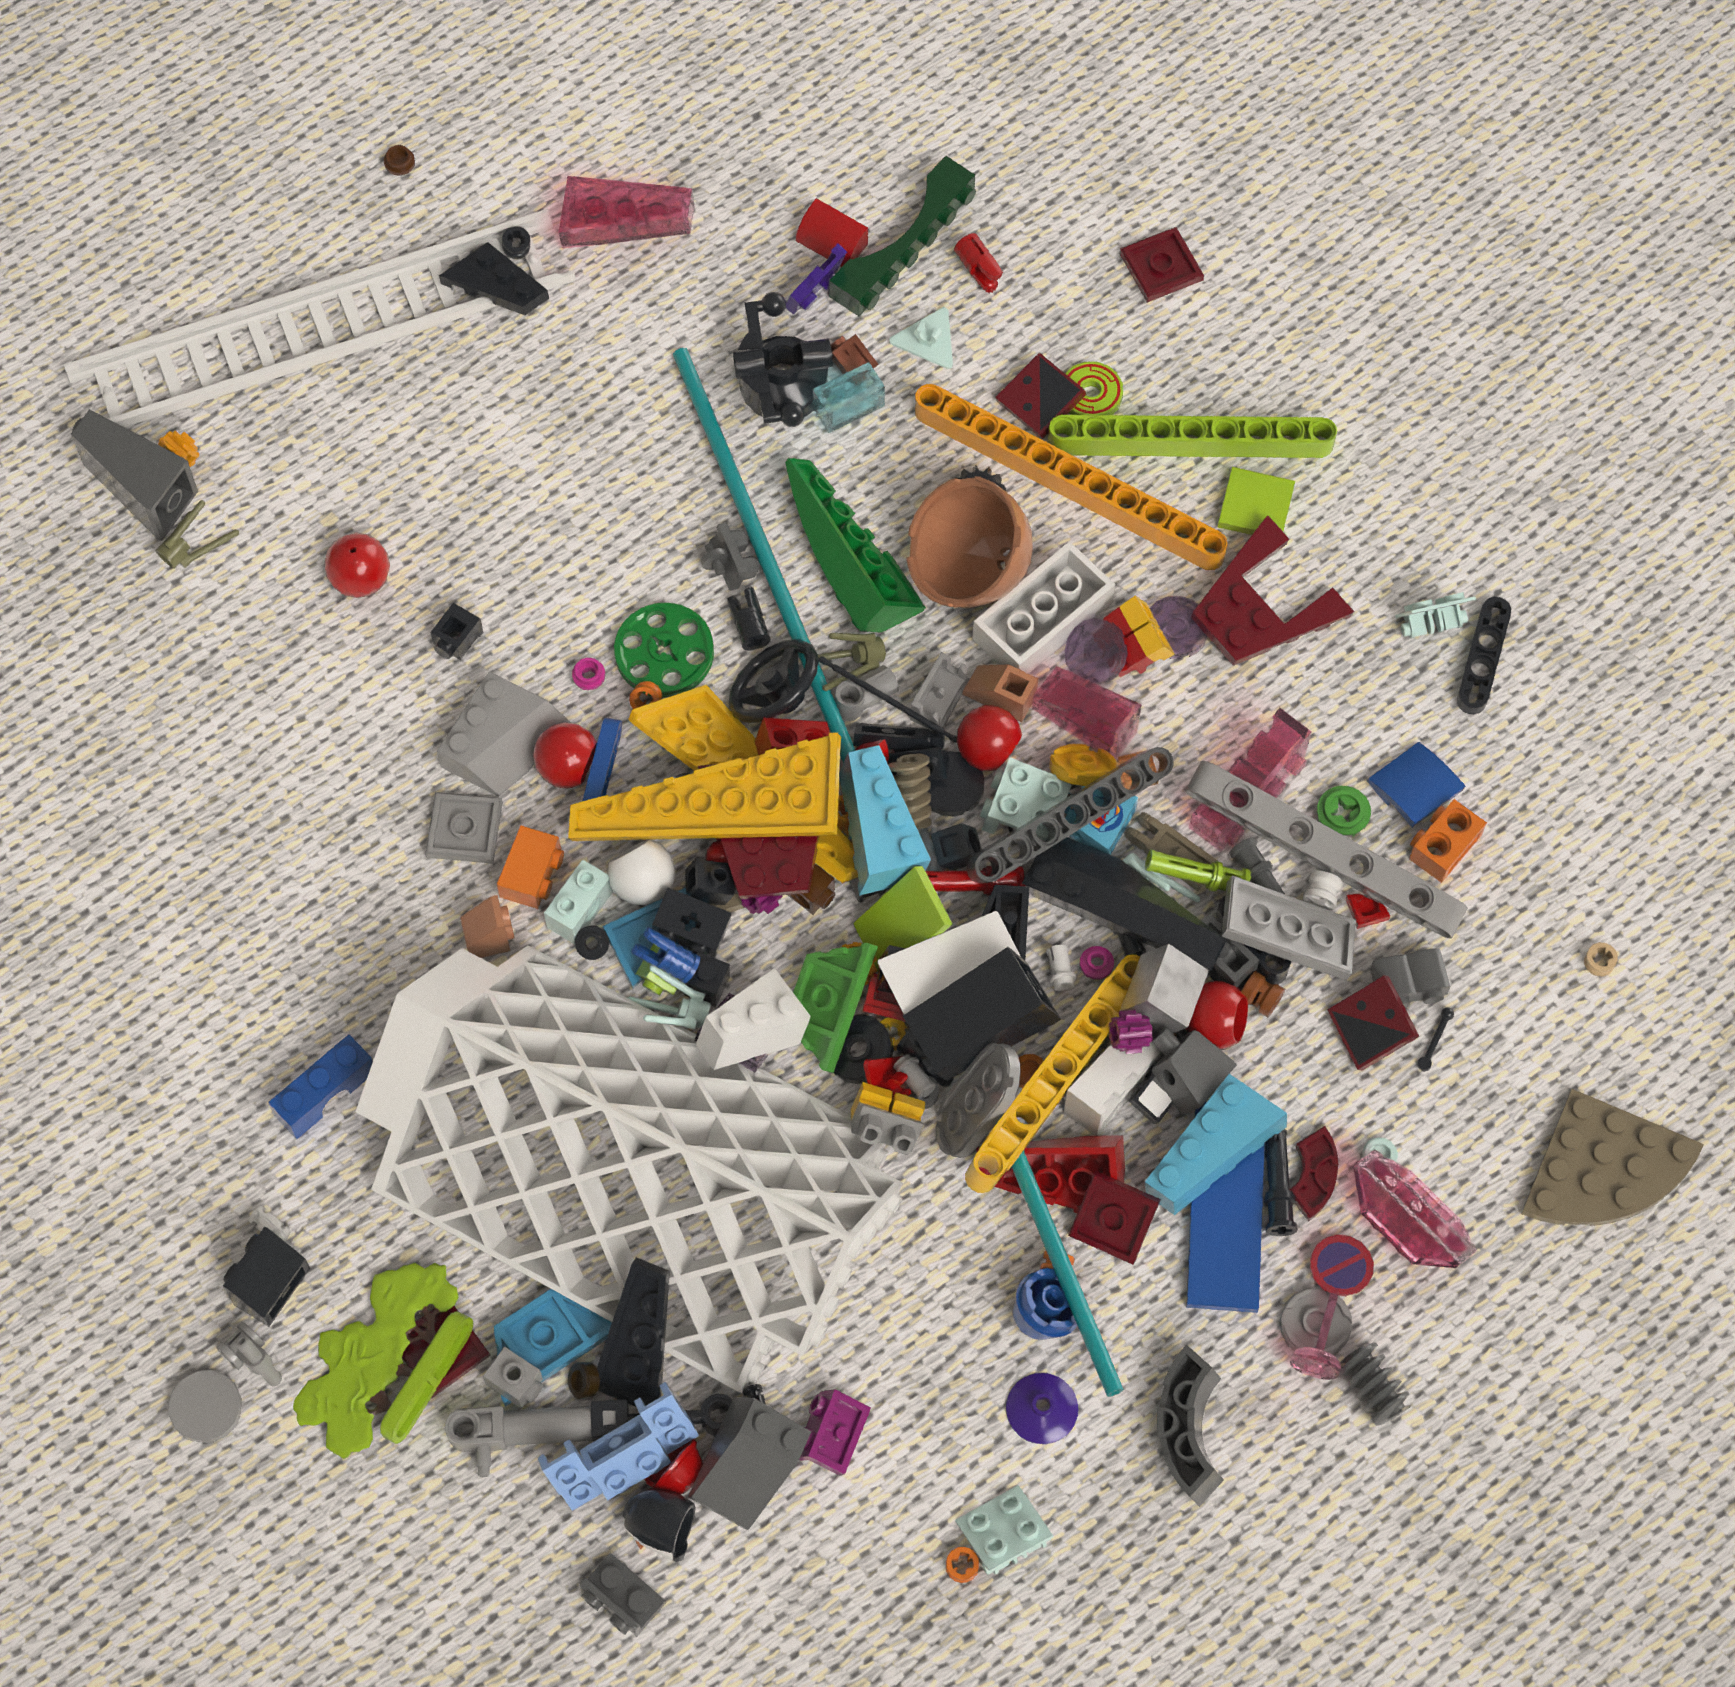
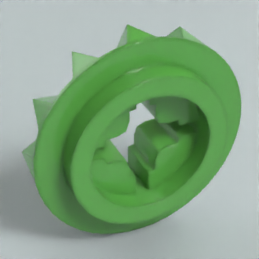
[1316,786,1371,837]

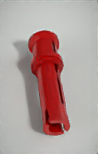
[925,866,1025,896]

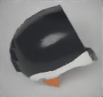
[622,1488,696,1562]

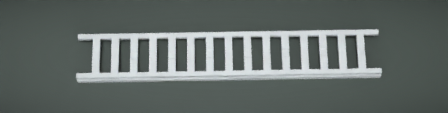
[64,209,576,427]

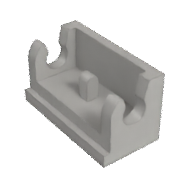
[910,652,970,731]

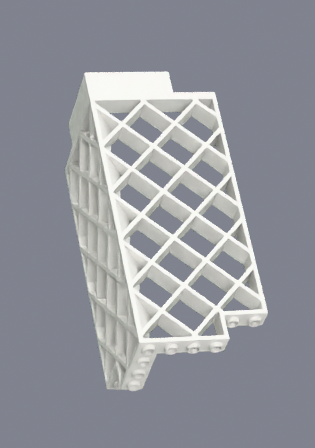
[355,945,903,1393]

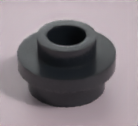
[575,925,610,960]

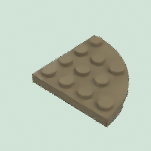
[1521,1089,1704,1226]

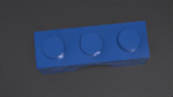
[268,1034,373,1139]

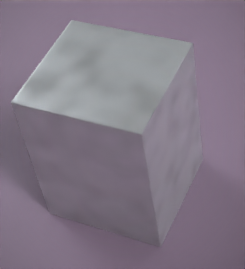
[1120,944,1209,1034]

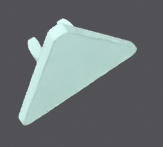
[889,307,953,369]

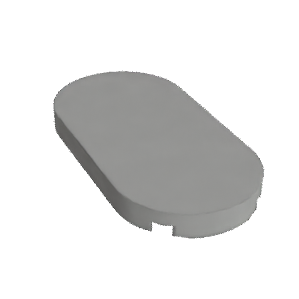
[935,1043,1020,1158]

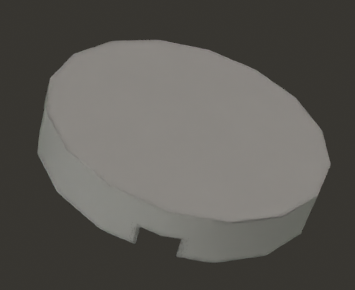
[1280,1288,1352,1359]
[168,1370,242,1443]

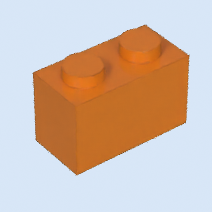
[497,825,564,909]

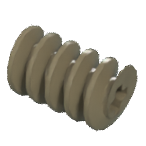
[888,754,932,829]

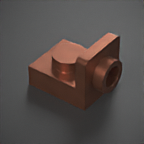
[830,334,879,385]

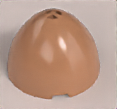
[906,476,1033,608]

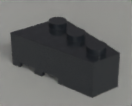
[981,885,1029,960]

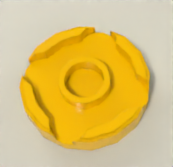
[1049,744,1117,786]

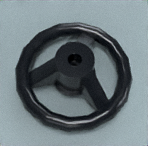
[728,639,819,723]

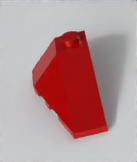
[976,1135,1125,1213]

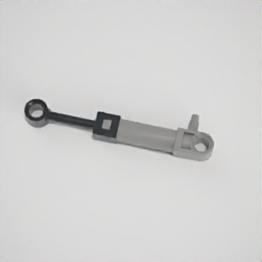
[445,1393,732,1477]

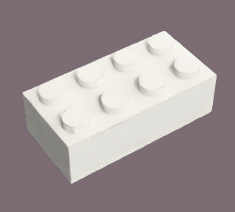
[972,541,1115,674]

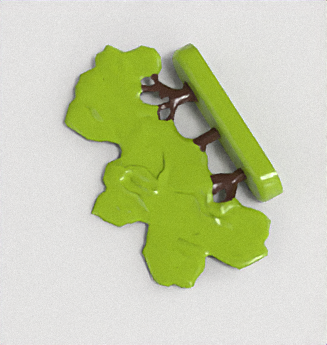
[293,1262,473,1459]

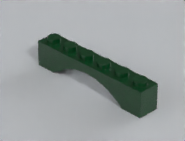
[829,156,976,317]

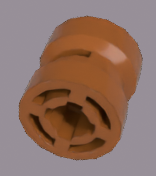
[1241,971,1286,1018]

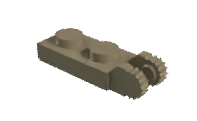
[1124,812,1218,891]

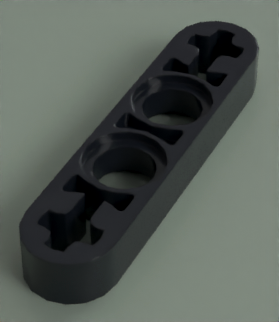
[1457,596,1511,715]

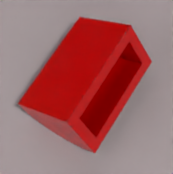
[795,198,868,267]

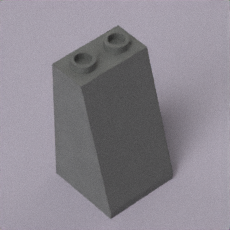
[71,409,198,541]

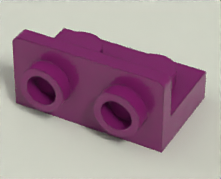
[799,1389,871,1475]

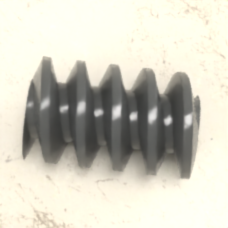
[1340,1342,1411,1426]

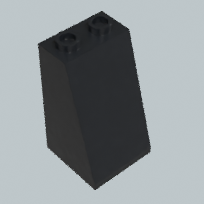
[903,947,1061,1081]

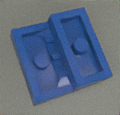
[1367,742,1466,828]

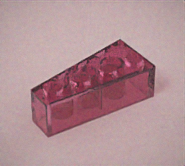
[1189,708,1312,852]

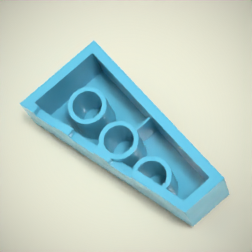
[839,745,931,896]
[1145,1074,1287,1215]

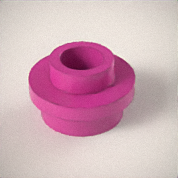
[572,658,606,690]
[1080,946,1114,980]

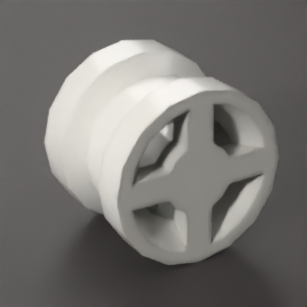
[1303,871,1343,911]

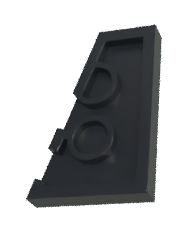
[439,242,549,315]

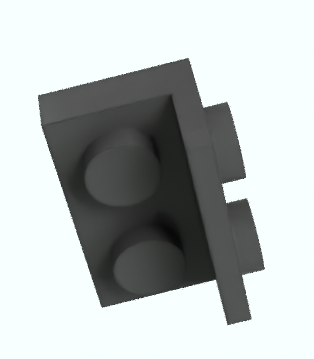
[579,1553,666,1637]

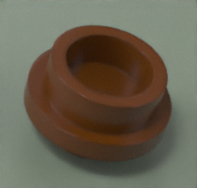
[384,145,415,176]

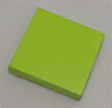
[1218,467,1295,535]

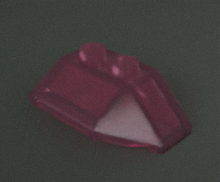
[1353,1150,1477,1268]

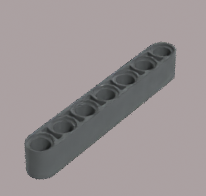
[966,747,1174,884]

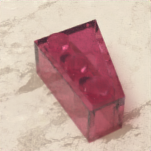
[1032,666,1142,760]

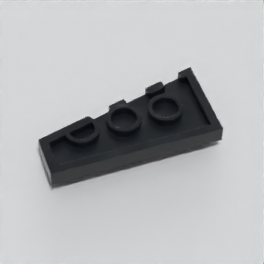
[597,1257,670,1407]

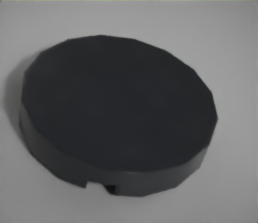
[928,751,985,817]

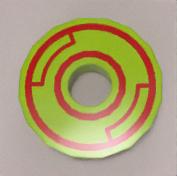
[1065,362,1123,415]

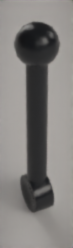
[1417,1007,1455,1072]

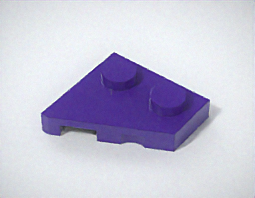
[786,244,847,315]

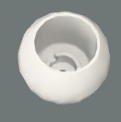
[607,839,675,905]

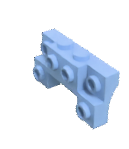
[537,1382,699,1511]

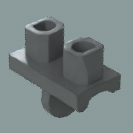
[701,523,759,591]

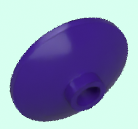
[1006,1373,1078,1444]

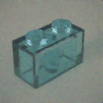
[813,362,885,433]

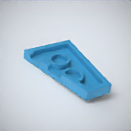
[603,888,696,989]

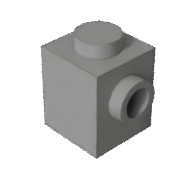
[483,1346,543,1409]

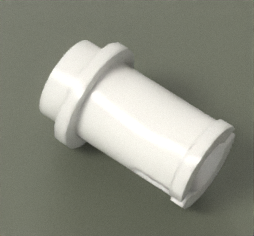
[1046,945,1077,991]

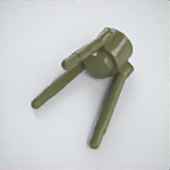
[155,500,239,569]
[818,633,886,691]

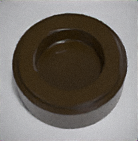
[568,1362,600,1399]

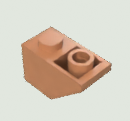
[962,664,1039,722]
[460,895,515,958]

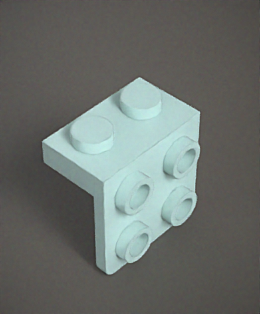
[979,757,1071,840]

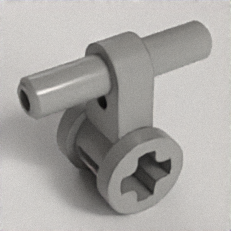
[216,1321,282,1386]

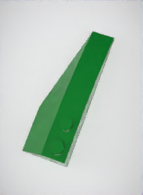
[785,458,926,633]

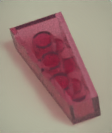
[558,176,695,249]

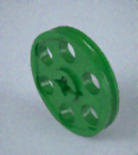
[614,603,714,698]

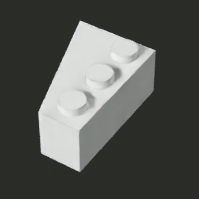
[696,968,811,1070]
[1063,1040,1162,1136]

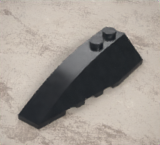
[1022,837,1226,971]

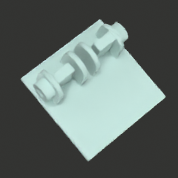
[1395,592,1476,638]
[955,1485,1054,1575]

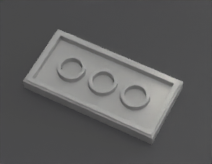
[1221,876,1356,980]

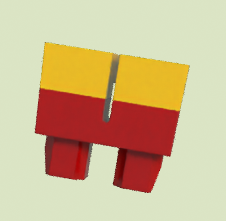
[1094,595,1175,677]

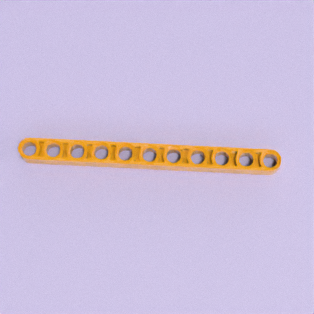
[915,384,1227,570]

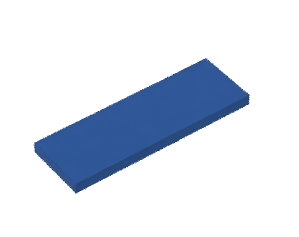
[1186,1102,1265,1313]

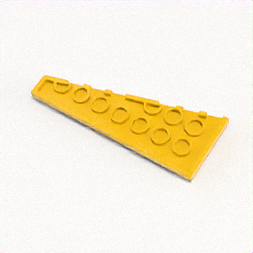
[628,685,858,884]
[568,733,841,841]

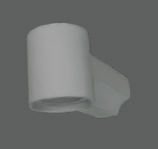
[834,665,899,721]

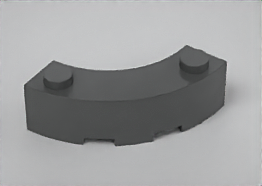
[1157,1344,1224,1507]

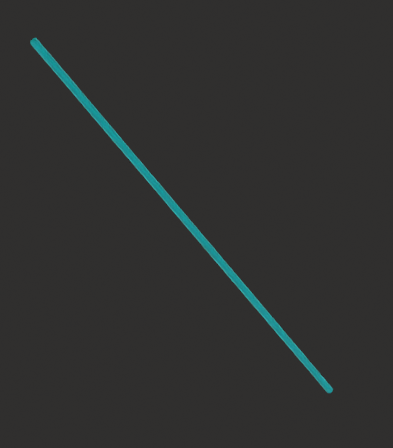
[673,348,1124,1397]

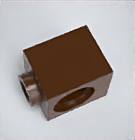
[788,864,836,915]

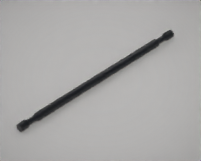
[819,656,957,743]

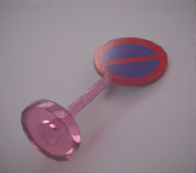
[1290,1234,1374,1380]

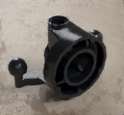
[733,292,833,427]

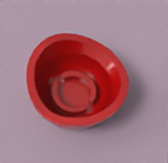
[644,1439,703,1495]

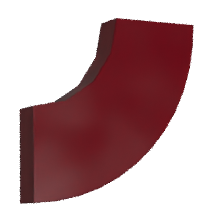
[1290,1126,1339,1222]

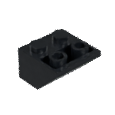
[223,1227,310,1327]

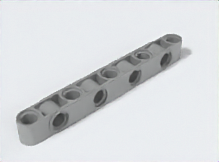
[1185,761,1468,939]

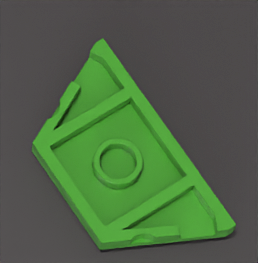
[793,943,878,1073]

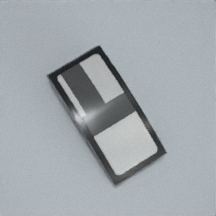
[1129,1068,1174,1124]

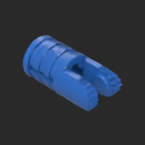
[631,927,700,983]

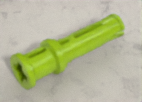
[1145,849,1251,892]

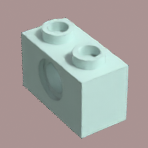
[544,859,613,944]

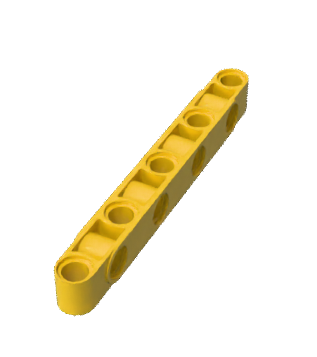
[965,955,1140,1193]

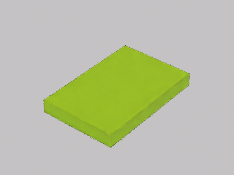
[853,866,953,972]

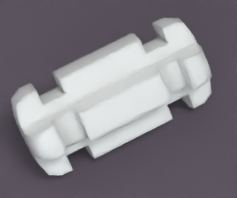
[249,1206,291,1241]

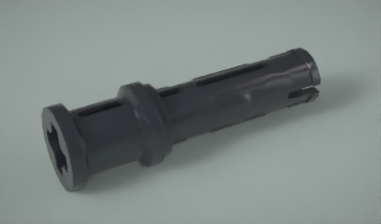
[1264,1129,1298,1236]

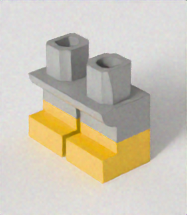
[850,1082,925,1155]

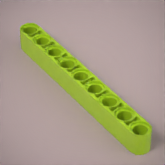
[1048,415,1337,458]

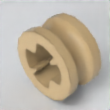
[1584,942,1618,977]

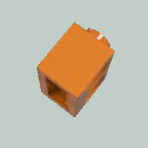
[1409,799,1487,883]

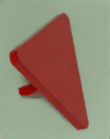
[864,1056,911,1106]

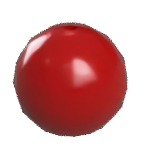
[324,532,390,598]
[956,705,1022,771]
[533,722,597,789]
[1186,981,1248,1050]

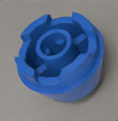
[1013,1268,1077,1340]

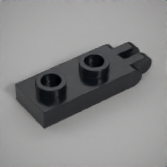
[853,723,945,752]

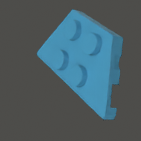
[494,1289,612,1407]

